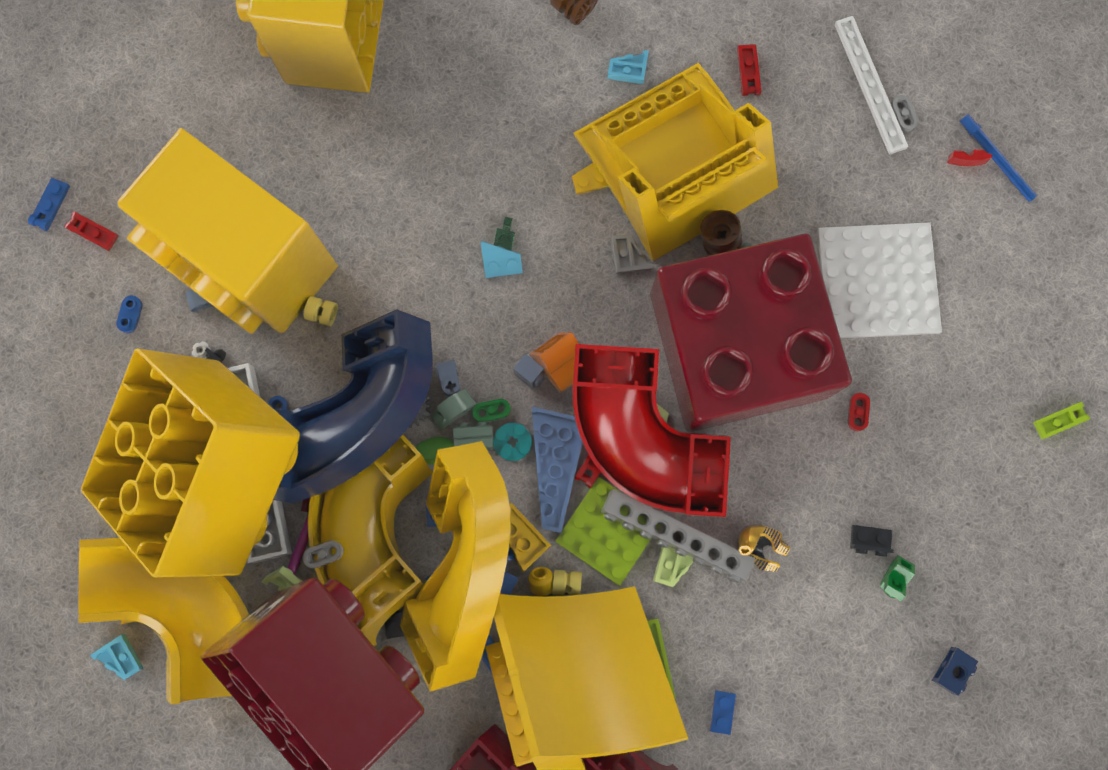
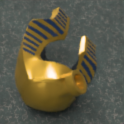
[739,525,790,573]

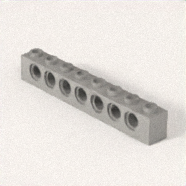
[600,489,755,583]

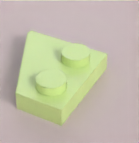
[653,547,693,587]

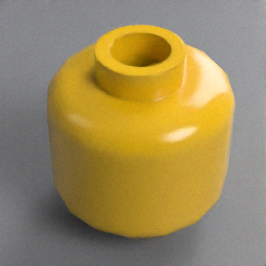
[528,567,554,597]

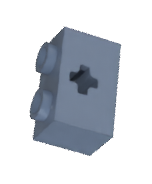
[513,354,545,389]

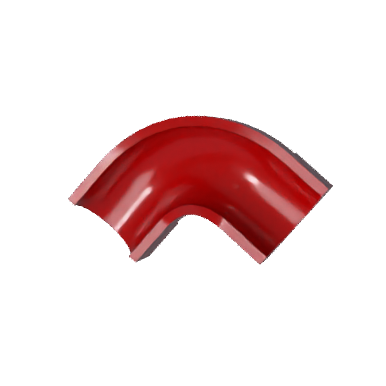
[573,344,731,517]

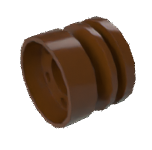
[550,0,598,25]
[700,210,742,256]

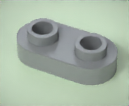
[891,95,918,132]
[303,541,344,568]

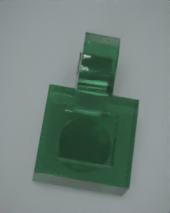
[493,217,515,251]

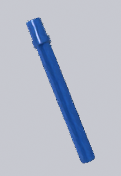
[960,114,1037,202]

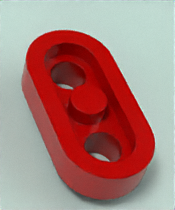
[848,393,870,432]

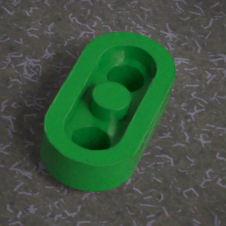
[472,399,511,422]

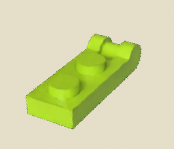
[1033,401,1091,440]

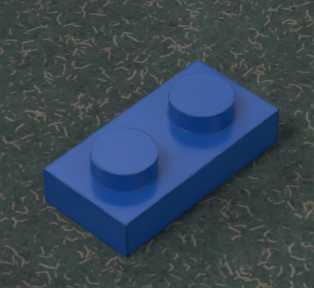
[710,690,736,735]

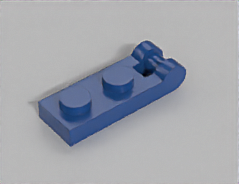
[28,177,70,231]

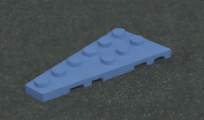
[532,407,583,533]

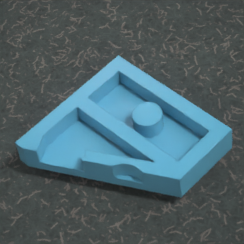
[607,50,649,84]
[481,241,523,278]
[90,634,144,680]

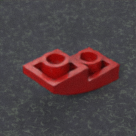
[947,149,992,166]

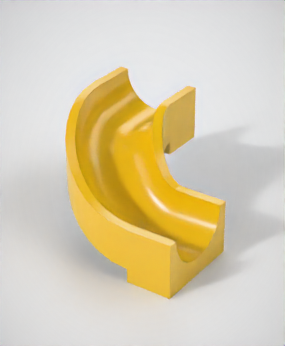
[308,435,433,647]
[400,441,510,692]
[78,538,249,705]

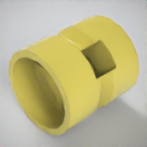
[304,296,338,327]
[552,569,582,596]

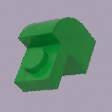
[880,555,915,601]

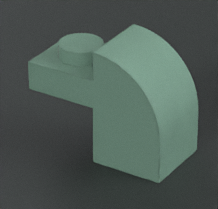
[430,389,476,431]

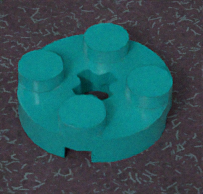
[493,423,532,461]

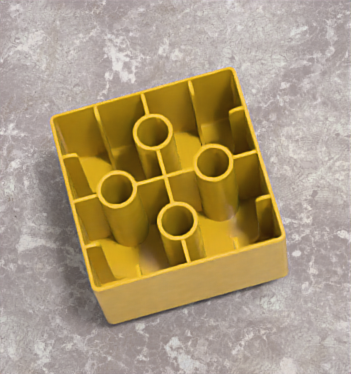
[236,0,384,93]
[118,128,338,334]
[81,348,300,577]

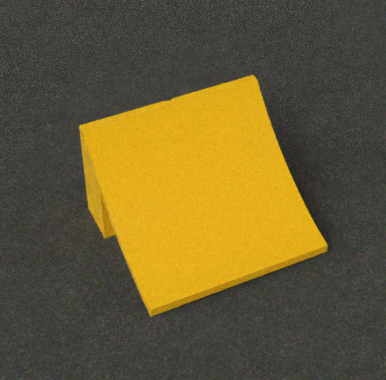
[574,63,778,261]
[485,586,688,770]

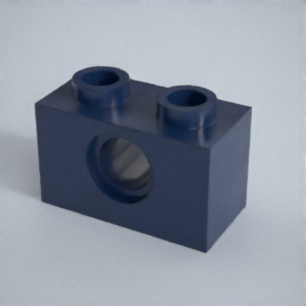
[931,647,978,696]

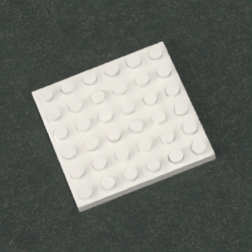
[817,222,942,338]

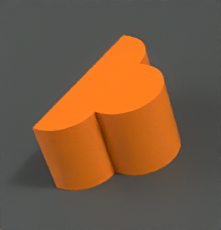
[529,332,579,393]

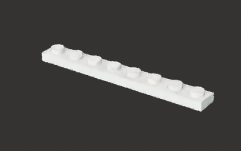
[834,16,908,155]

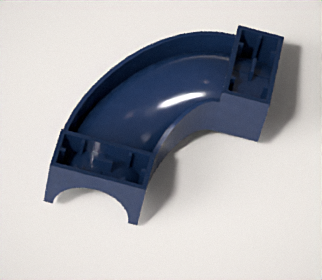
[273,309,433,503]

